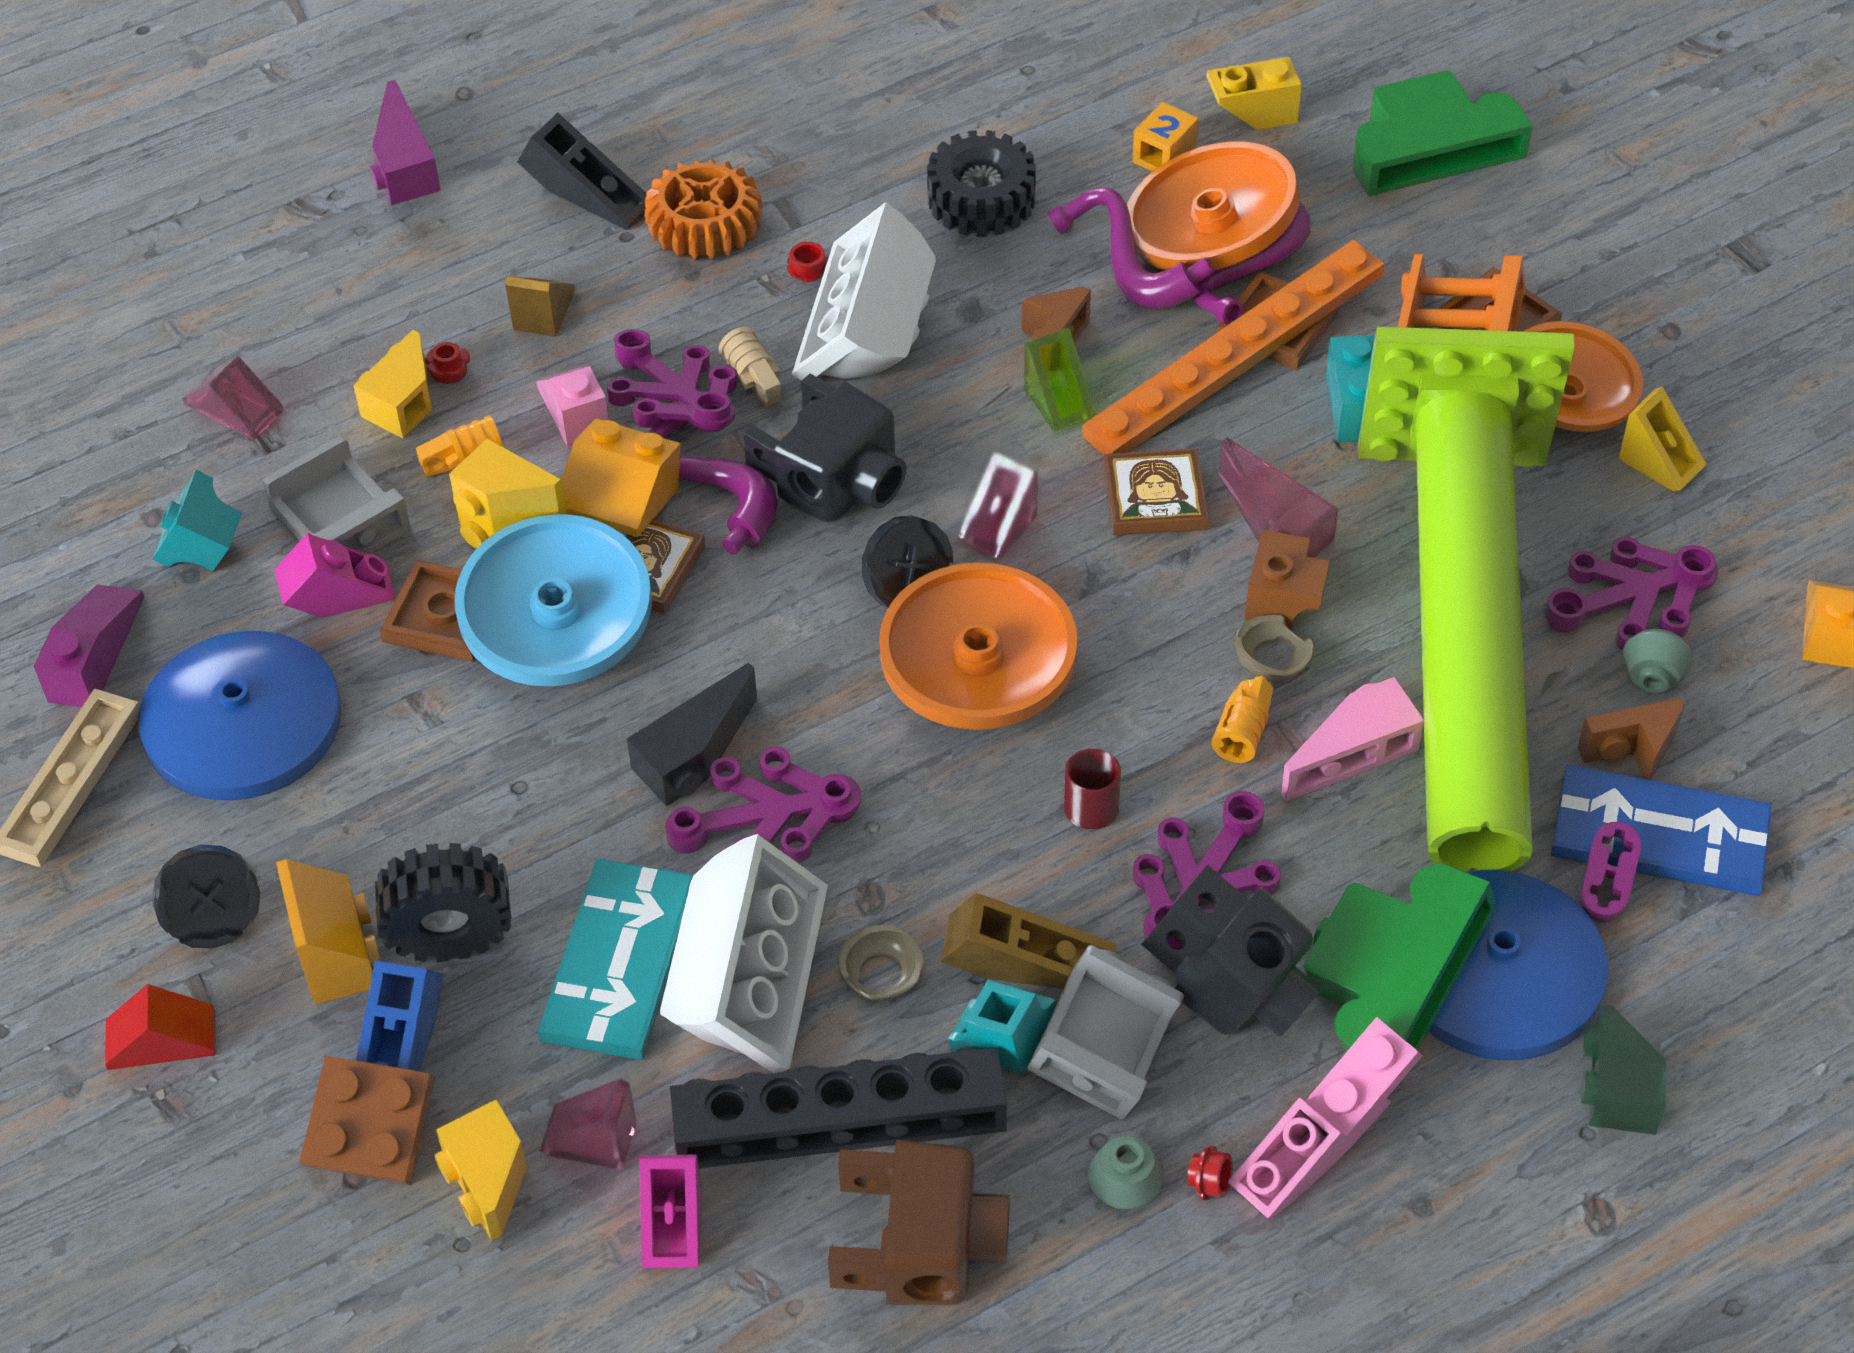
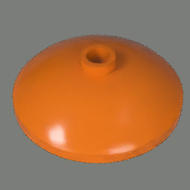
[1523,321,1643,432]

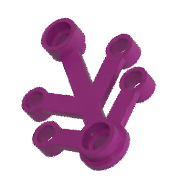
[607,329,737,432]
[1545,537,1718,651]
[665,747,861,863]
[1133,791,1281,950]

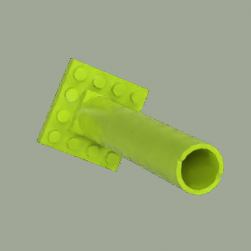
[1358,327,1575,872]

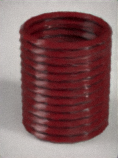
[1064,748,1121,829]

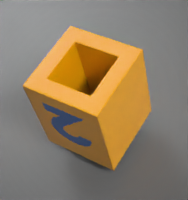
[1133,102,1199,171]

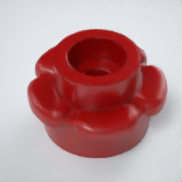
[787,241,829,282]
[425,342,470,384]
[1188,1145,1233,1201]

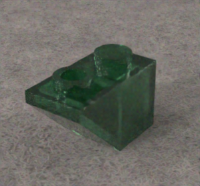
[1581,1004,1666,1135]

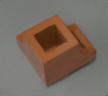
[1245,529,1330,630]

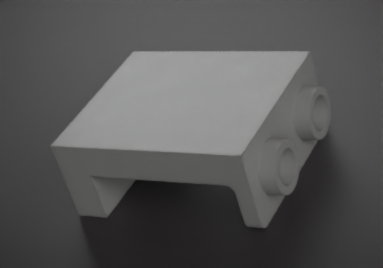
[263,435,411,554]
[1026,945,1184,1120]

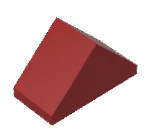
[105,984,216,1070]

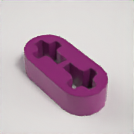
[1579,822,1641,922]

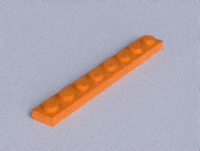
[1082,239,1384,455]

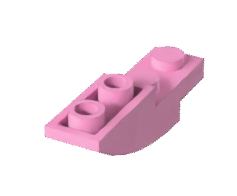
[1228,1017,1422,1220]

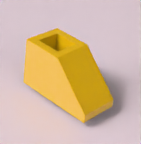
[1207,57,1302,130]
[353,330,432,439]
[434,1100,527,1241]

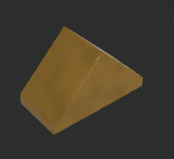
[505,276,575,337]

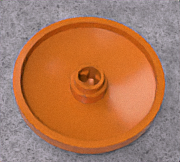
[1127,142,1300,270]
[879,563,1078,730]

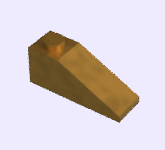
[941,892,1116,989]

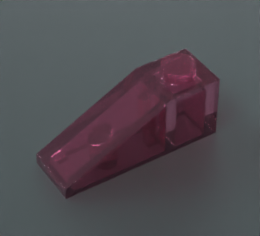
[1219,437,1339,558]

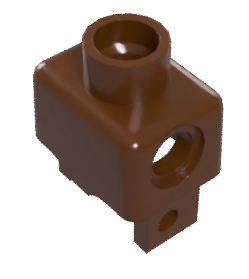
[828,1139,1010,1305]

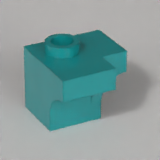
[152,470,242,572]
[948,980,1056,1074]

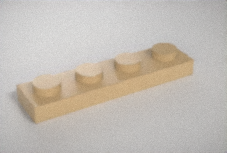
[0,689,140,868]

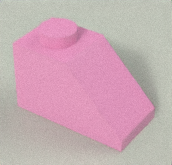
[536,366,609,449]

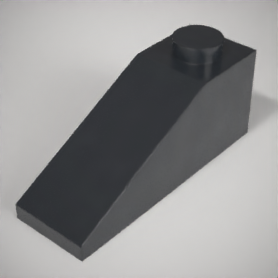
[517,112,646,230]
[627,662,757,806]

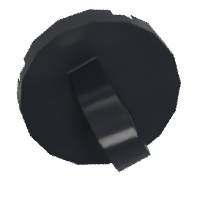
[862,515,953,608]
[152,845,261,949]

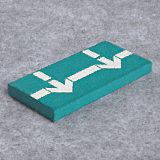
[537,858,694,1060]

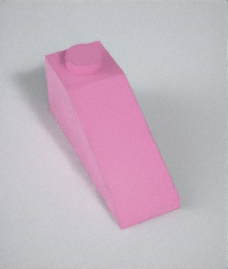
[1281,677,1424,802]

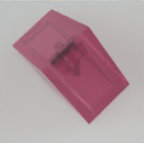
[183,355,284,439]
[957,452,1038,559]
[539,1078,637,1170]

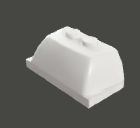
[792,202,936,381]
[661,834,828,1074]

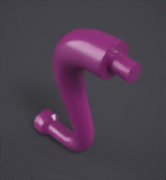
[1047,187,1215,310]
[1193,202,1311,325]
[648,400,778,555]

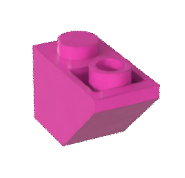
[274,533,395,618]

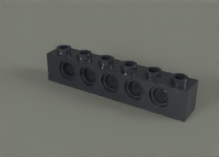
[670,1046,1007,1169]

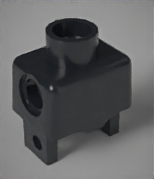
[743,373,907,522]
[1141,864,1321,1037]

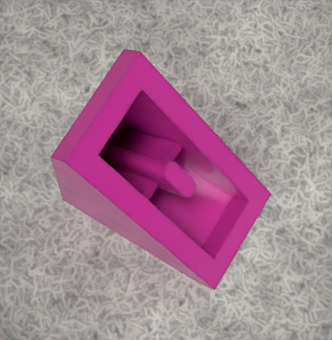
[639,1155,702,1268]

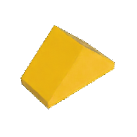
[1618,387,1707,492]

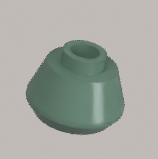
[1623,629,1692,693]
[1088,1135,1164,1209]

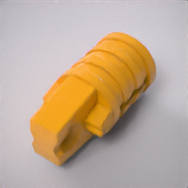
[416,415,504,477]
[1211,676,1274,763]

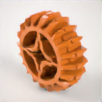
[644,158,762,261]

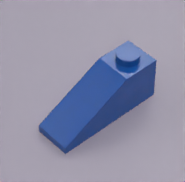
[356,960,444,1071]

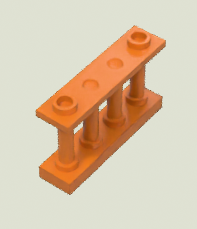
[1398,254,1526,331]

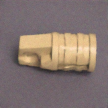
[718,327,781,407]

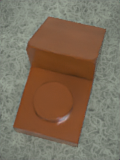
[1022,286,1091,379]
[1577,698,1684,780]

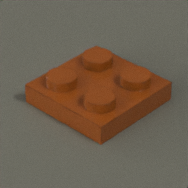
[299,1056,435,1185]

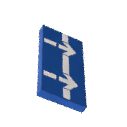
[1551,764,1772,896]

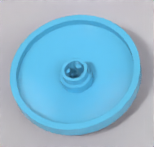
[455,514,652,686]

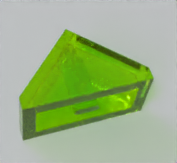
[1024,328,1096,431]

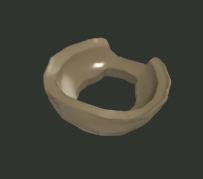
[1234,614,1314,683]
[837,925,924,1001]

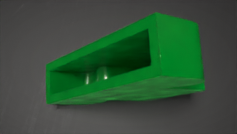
[1352,71,1533,196]
[1303,864,1497,1085]

